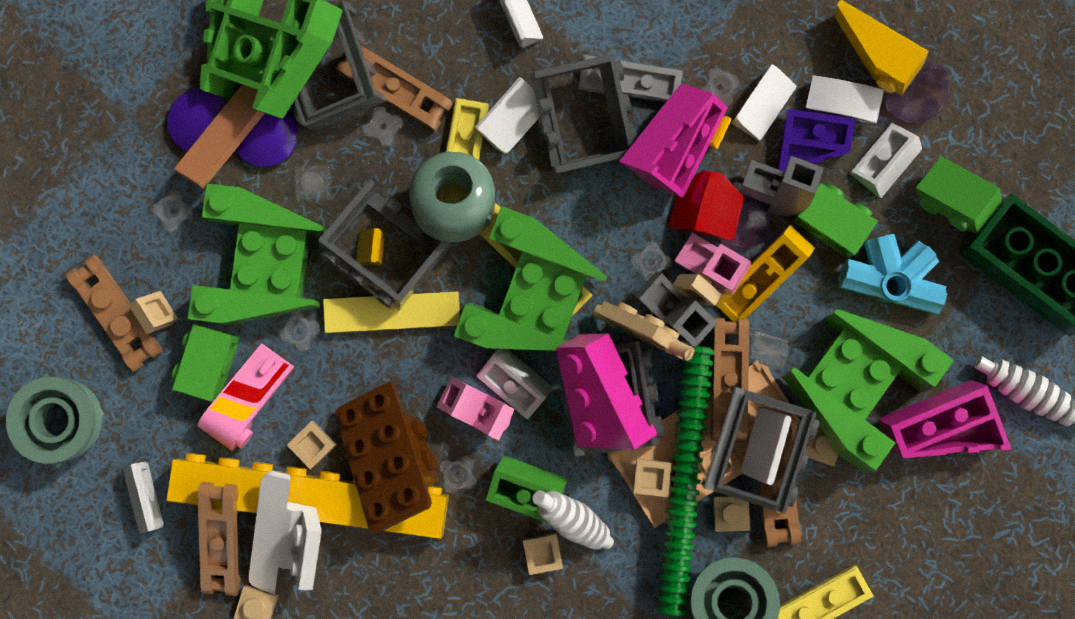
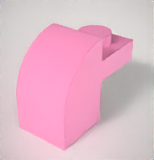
[675,233,751,296]
[436,377,515,440]

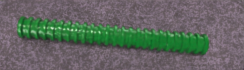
[656,346,714,617]

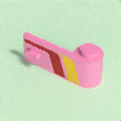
[198,343,294,450]

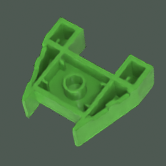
[200,0,343,119]
[188,184,327,326]
[454,206,607,351]
[782,309,954,474]

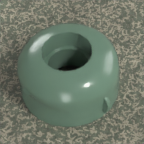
[409,151,495,242]
[6,373,104,468]
[690,558,780,619]

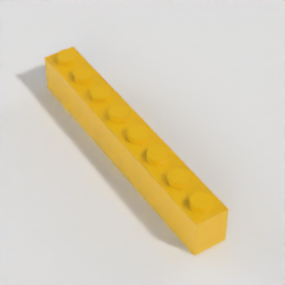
[166,453,449,539]

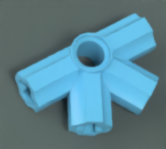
[838,234,947,315]

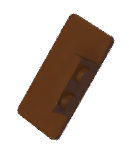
[335,383,439,533]

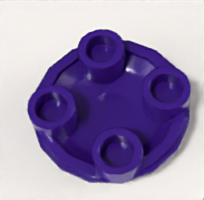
[167,89,228,151]
[235,111,297,167]

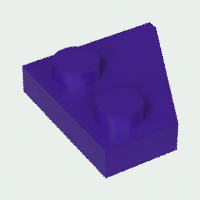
[777,109,856,172]

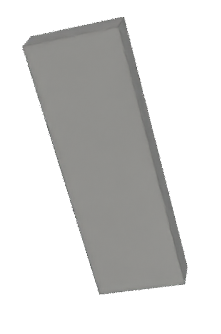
[578,55,683,104]

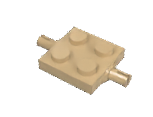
[593,301,694,361]

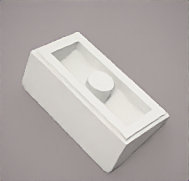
[499,0,543,48]
[732,64,797,142]
[475,77,540,154]
[850,122,922,198]
[476,349,553,420]
[741,407,791,485]
[123,462,164,533]

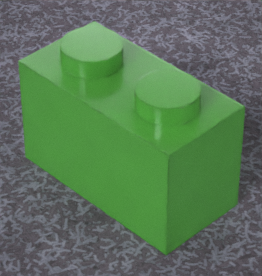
[916,156,1002,235]
[792,183,878,258]
[172,324,240,402]
[486,455,568,523]

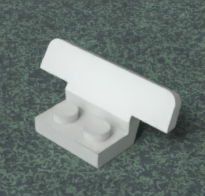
[249,471,321,595]

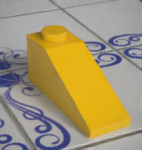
[836,0,929,96]
[716,224,815,322]

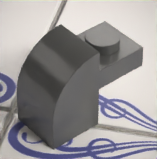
[739,156,824,216]
[634,271,718,348]

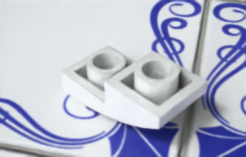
[806,75,884,124]

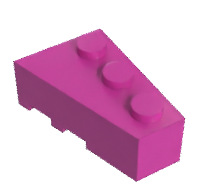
[619,83,728,198]
[556,334,657,450]
[878,380,1012,458]

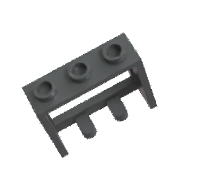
[293,1,387,131]
[530,54,638,173]
[318,179,451,311]
[560,341,664,457]
[701,385,819,514]

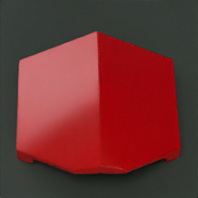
[668,170,745,242]

